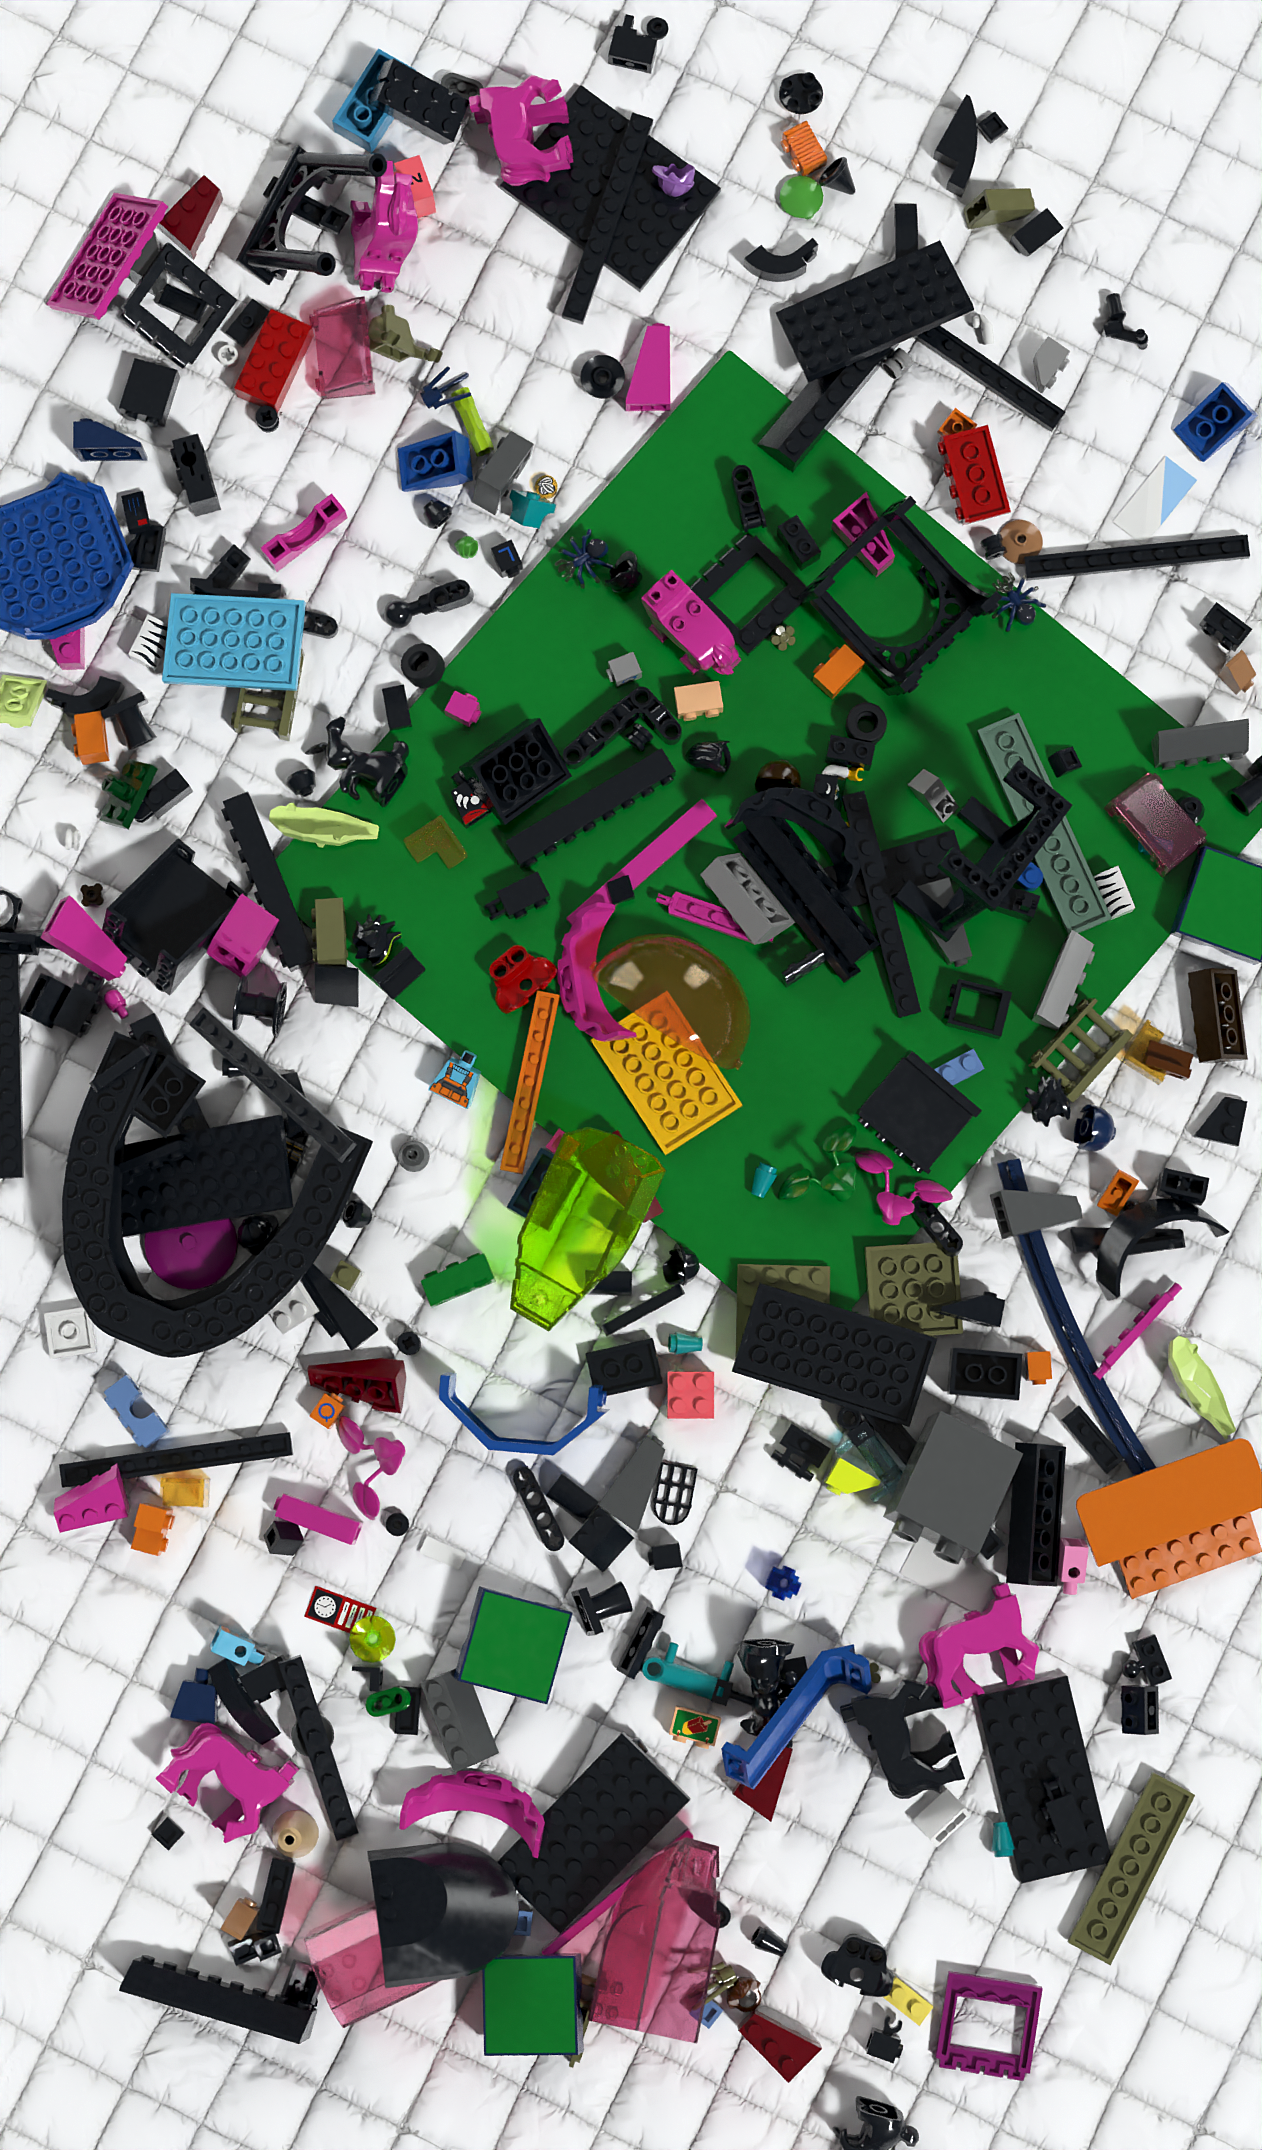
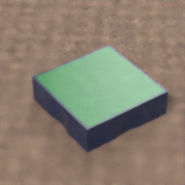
[1170,846,1262,965]
[454,1586,573,1704]
[482,1953,584,2056]

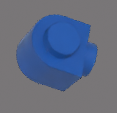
[1015,862,1043,891]

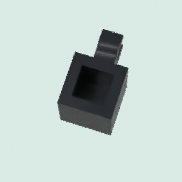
[865,2015,903,2064]

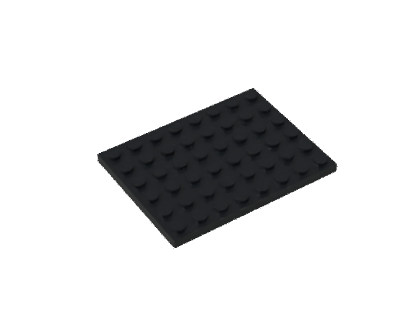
[500,85,721,292]

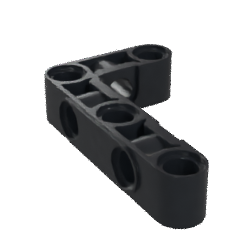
[563,686,682,769]

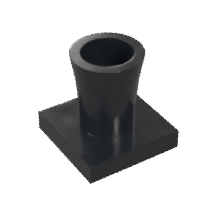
[101,692,157,751]
[1228,755,1262,816]
[571,1581,632,1636]

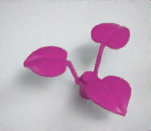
[853,1151,953,1225]
[339,1416,405,1520]

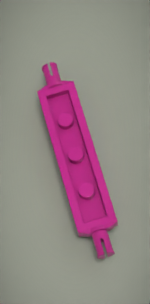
[656,892,774,944]
[1093,1282,1183,1380]

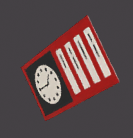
[304,1586,377,1639]

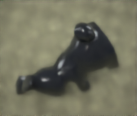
[305,717,409,807]
[737,1638,798,1748]
[832,2096,919,2150]

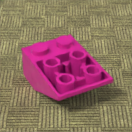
[206,894,279,978]

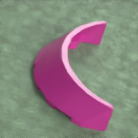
[557,902,637,1042]
[399,1771,545,1858]

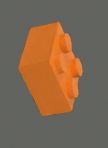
[937,408,977,436]

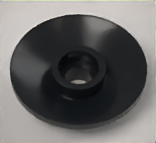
[580,355,625,399]

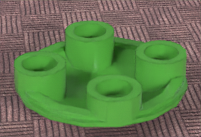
[779,176,824,219]

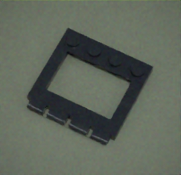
[120,242,237,369]
[689,533,807,656]

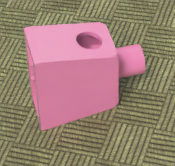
[1058,1537,1089,1595]

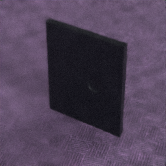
[315,964,359,1007]

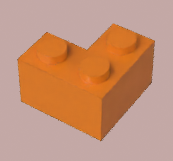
[131,1503,175,1556]

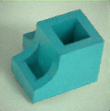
[509,489,556,529]

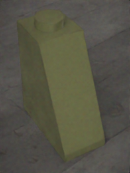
[963,188,1035,229]

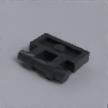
[781,949,826,988]
[771,1424,831,1482]

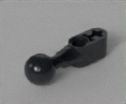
[384,579,474,628]

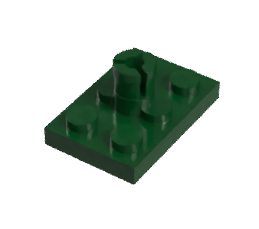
[100,760,158,830]

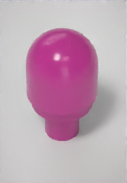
[104,989,129,1019]

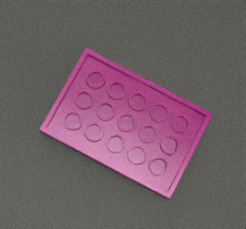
[46,193,168,320]

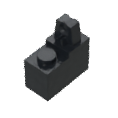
[608,14,657,74]
[994,887,1040,923]

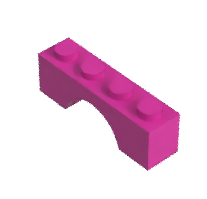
[261,493,348,572]

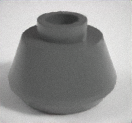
[398,1141,430,1172]

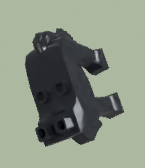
[840,1678,965,1799]

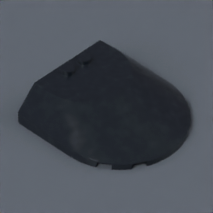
[367,1843,519,1988]

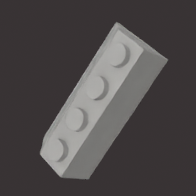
[700,853,795,945]
[1031,930,1095,1031]

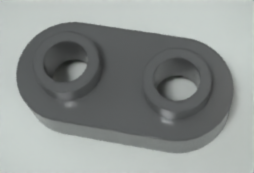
[441,73,483,104]

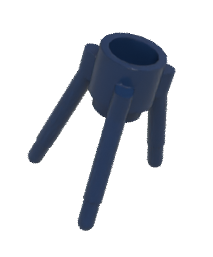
[420,366,471,409]

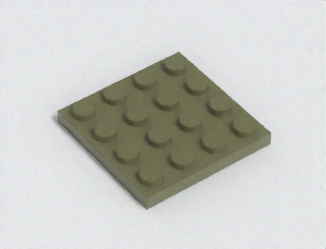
[864,1241,963,1336]
[735,1264,830,1357]

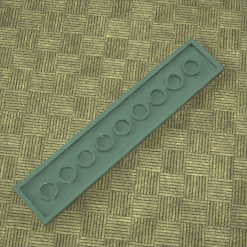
[977,713,1112,934]

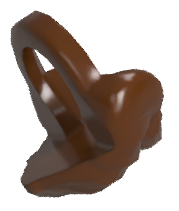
[726,1977,761,2012]

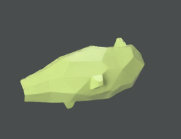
[269,803,379,848]
[1168,1336,1236,1439]

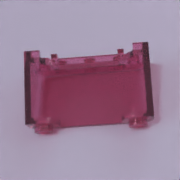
[309,296,376,399]
[1104,772,1207,878]

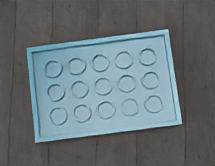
[162,593,306,691]

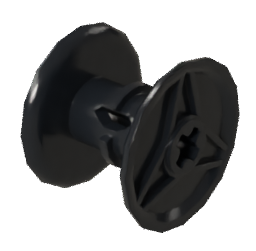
[232,975,287,1038]

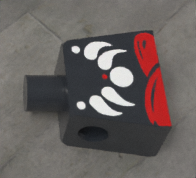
[451,771,492,829]

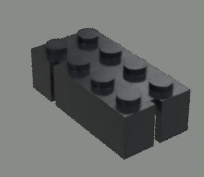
[368,59,469,145]

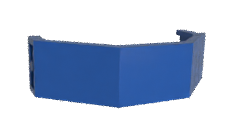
[439,1372,610,1455]

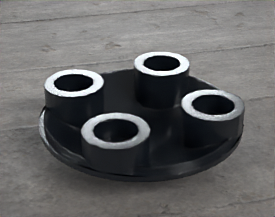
[779,72,823,114]

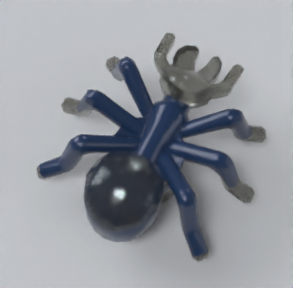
[555,529,614,589]
[992,572,1046,632]

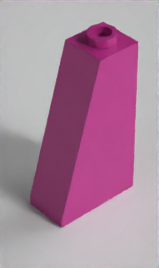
[626,323,670,411]
[40,896,127,981]
[273,1494,363,1545]

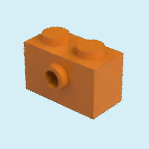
[813,644,865,699]
[71,711,110,765]

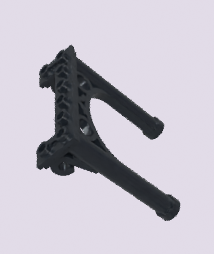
[236,145,387,285]

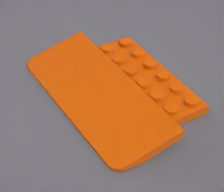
[1076,1438,1262,1599]

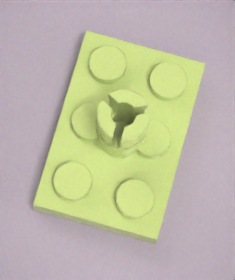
[0,675,47,728]

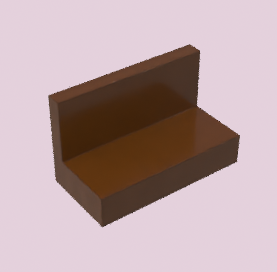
[1142,1040,1194,1081]

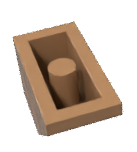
[1218,650,1257,695]
[220,1897,260,1941]

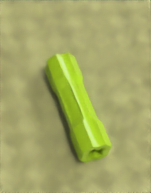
[451,387,494,457]

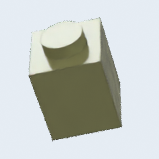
[329,1260,363,1293]

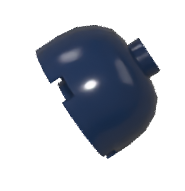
[1074,1104,1116,1151]

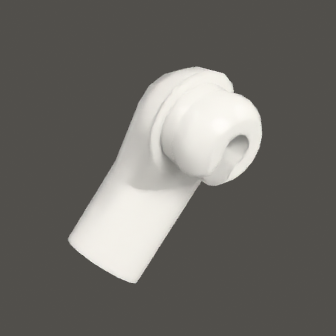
[972,315,994,345]

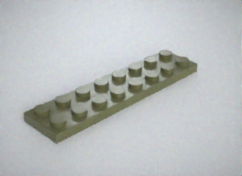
[1067,1772,1195,1966]

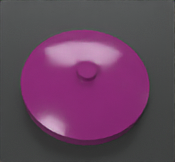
[145,1219,238,1290]

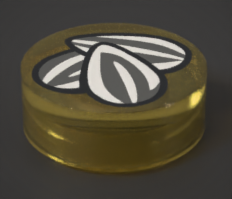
[535,475,558,499]

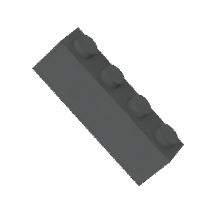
[1151,718,1249,770]
[420,1668,499,1772]

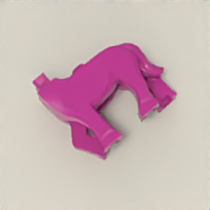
[469,75,574,186]
[350,161,418,293]
[641,570,741,675]
[919,1582,1039,1709]
[155,1723,300,1843]

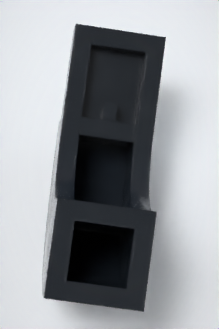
[743,238,818,282]
[46,676,125,718]

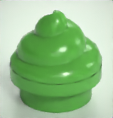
[454,536,478,559]

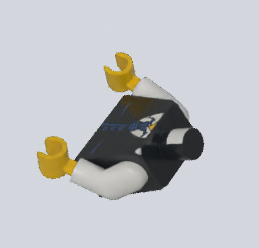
[813,765,864,827]

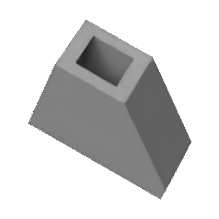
[1033,336,1070,393]
[908,769,959,823]

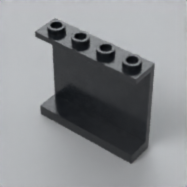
[856,1050,982,1174]

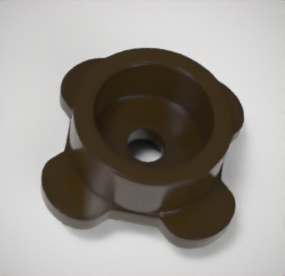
[80,883,104,907]

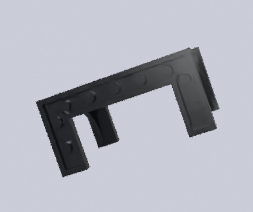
[797,495,1003,696]
[893,760,1073,942]

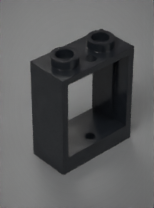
[943,979,1012,1039]

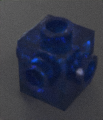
[764,1565,802,1601]

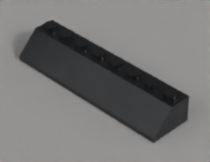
[757,343,899,472]
[119,1955,318,2044]

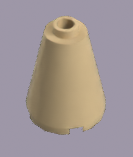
[272,1810,319,1858]

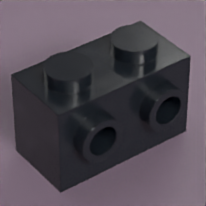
[1121,1685,1159,1735]

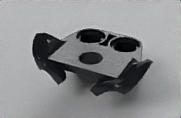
[821,1934,893,1997]

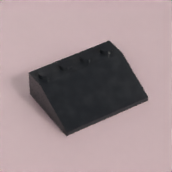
[459,718,572,825]

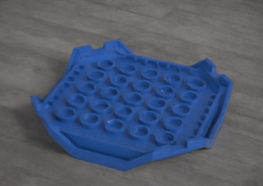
[0,472,134,640]

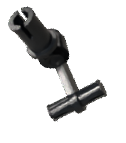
[1103,293,1149,350]

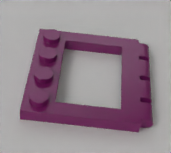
[935,1971,1043,2081]

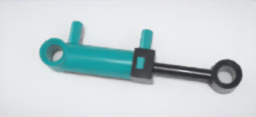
[642,1642,785,1706]

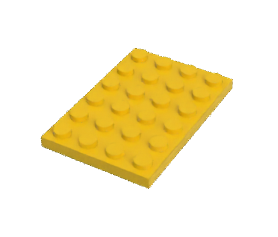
[590,991,743,1156]

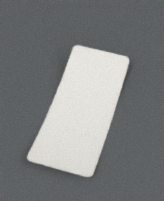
[420,1536,466,1570]

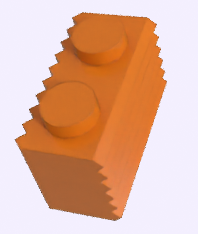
[781,121,827,176]

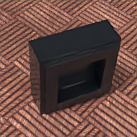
[977,112,1009,144]
[151,1816,185,1851]

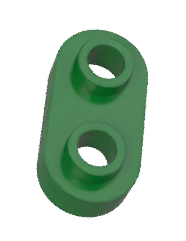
[366,1687,411,1717]

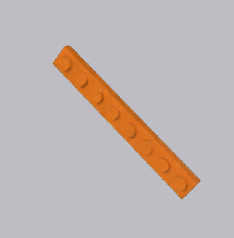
[500,990,560,1175]

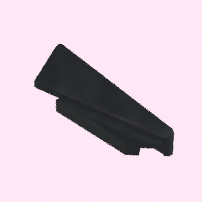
[1070,1227,1186,1258]

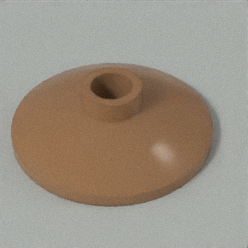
[999,520,1043,564]

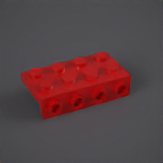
[937,425,1011,526]

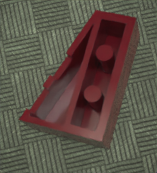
[159,175,223,260]
[732,1747,793,1822]
[737,2010,822,2083]

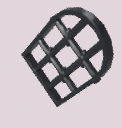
[653,1462,698,1525]

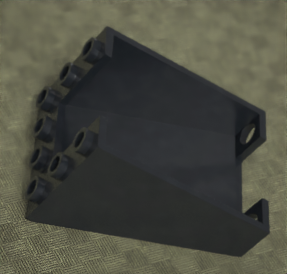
[102,838,248,996]

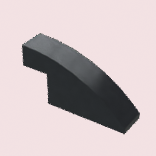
[933,94,978,198]

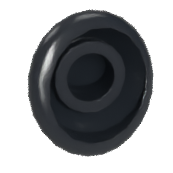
[819,157,856,195]

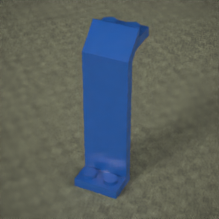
[721,1644,872,1790]

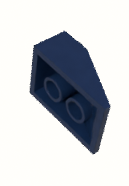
[73,418,148,462]

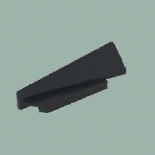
[0,929,59,956]
[300,1264,378,1351]

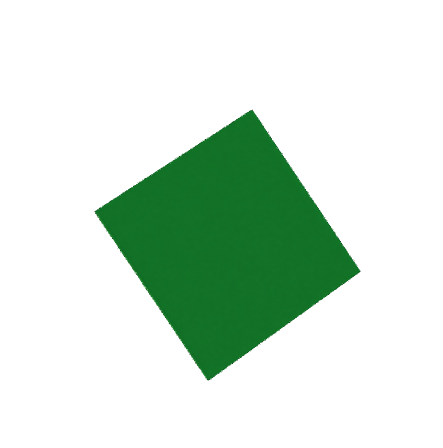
[276,351,1262,1310]

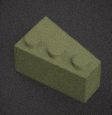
[311,897,348,967]

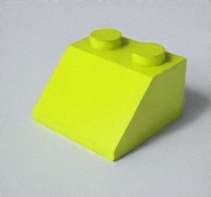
[824,1458,881,1496]

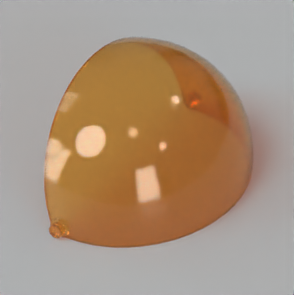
[589,933,751,1070]

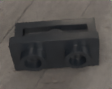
[1199,602,1252,652]
[281,1959,326,2009]

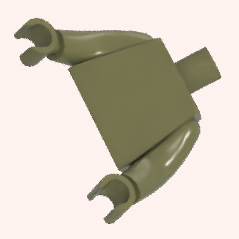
[368,305,443,363]

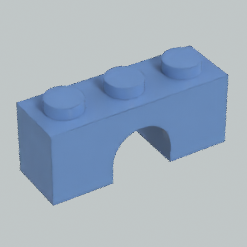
[104,1375,170,1448]

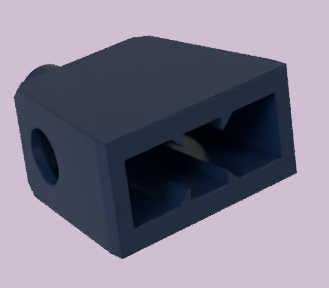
[170,1668,218,1725]

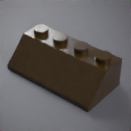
[1188,968,1248,1063]

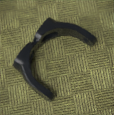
[916,565,949,600]
[0,890,22,932]

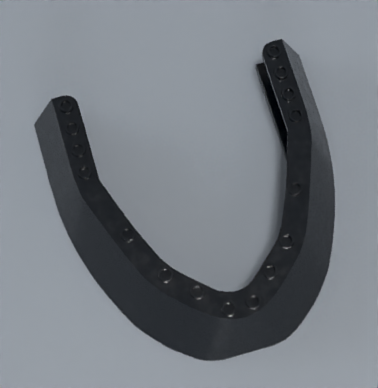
[62,1031,373,1358]

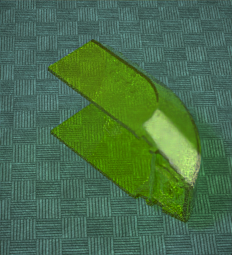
[510,1127,666,1332]

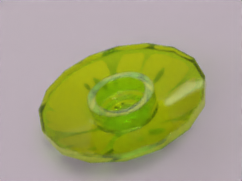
[349,1615,396,1663]

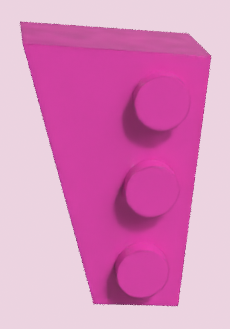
[831,492,895,577]
[49,627,85,670]
[54,1464,129,1533]

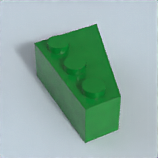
[421,1253,496,1308]

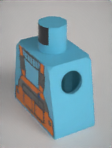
[428,1050,481,1109]
[210,1625,265,1666]

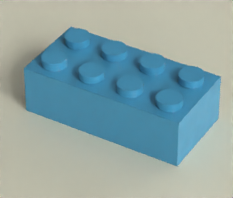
[332,48,416,153]

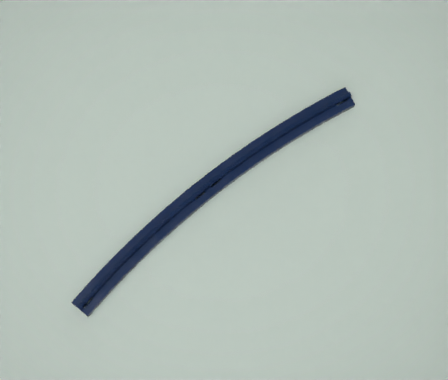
[997,1158,1157,1476]

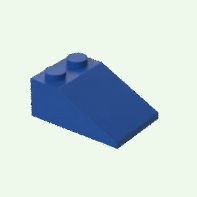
[1174,382,1258,462]
[397,431,473,492]

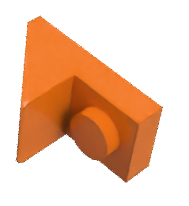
[1097,1169,1139,1217]

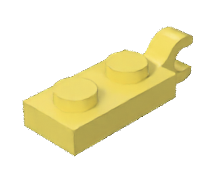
[883,1976,933,2026]

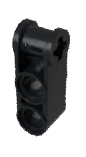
[731,465,767,533]

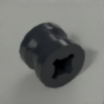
[255,406,279,433]
[980,534,1007,560]
[625,723,653,752]
[397,1332,421,1355]

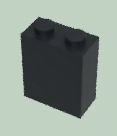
[119,358,180,427]

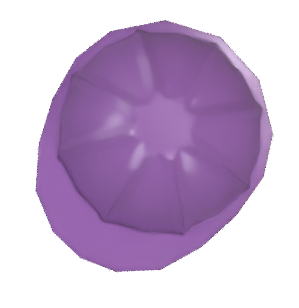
[652,164,695,197]

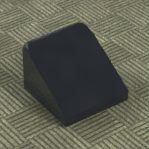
[1048,746,1082,778]
[607,875,635,905]

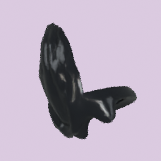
[685,740,731,773]

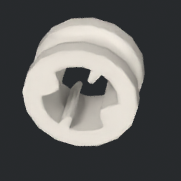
[218,345,239,368]
[65,829,81,851]

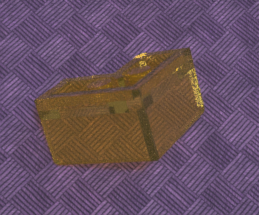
[403,815,468,869]
[1120,1019,1166,1085]
[160,1478,210,1507]

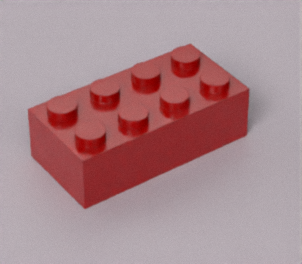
[234,309,314,414]

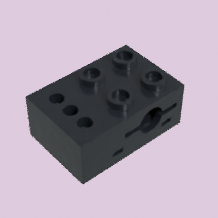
[170,433,221,517]

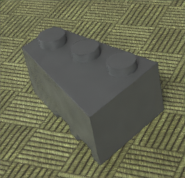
[472,431,534,515]

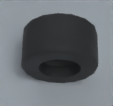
[401,643,445,688]
[846,702,887,743]

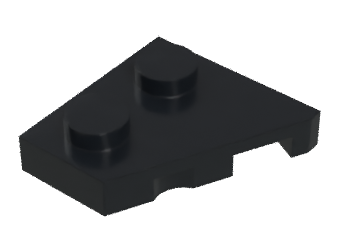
[1194,1097,1248,1147]

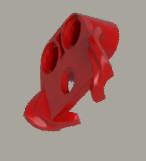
[489,945,558,1013]

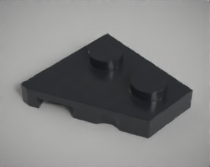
[127,525,166,572]

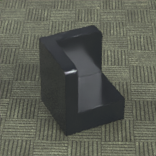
[263,1521,304,1556]

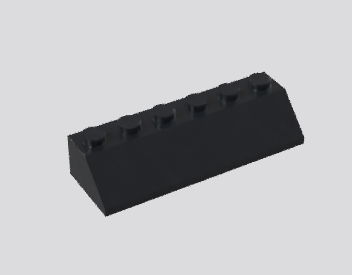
[1006,1442,1066,1587]

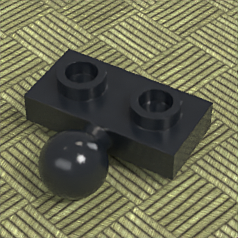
[1122,1634,1172,1686]

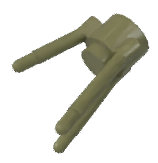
[688,1961,737,2011]

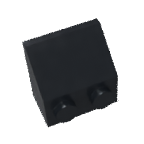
[568,1507,634,1572]

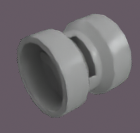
[882,348,913,380]

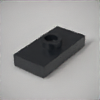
[225,299,270,348]

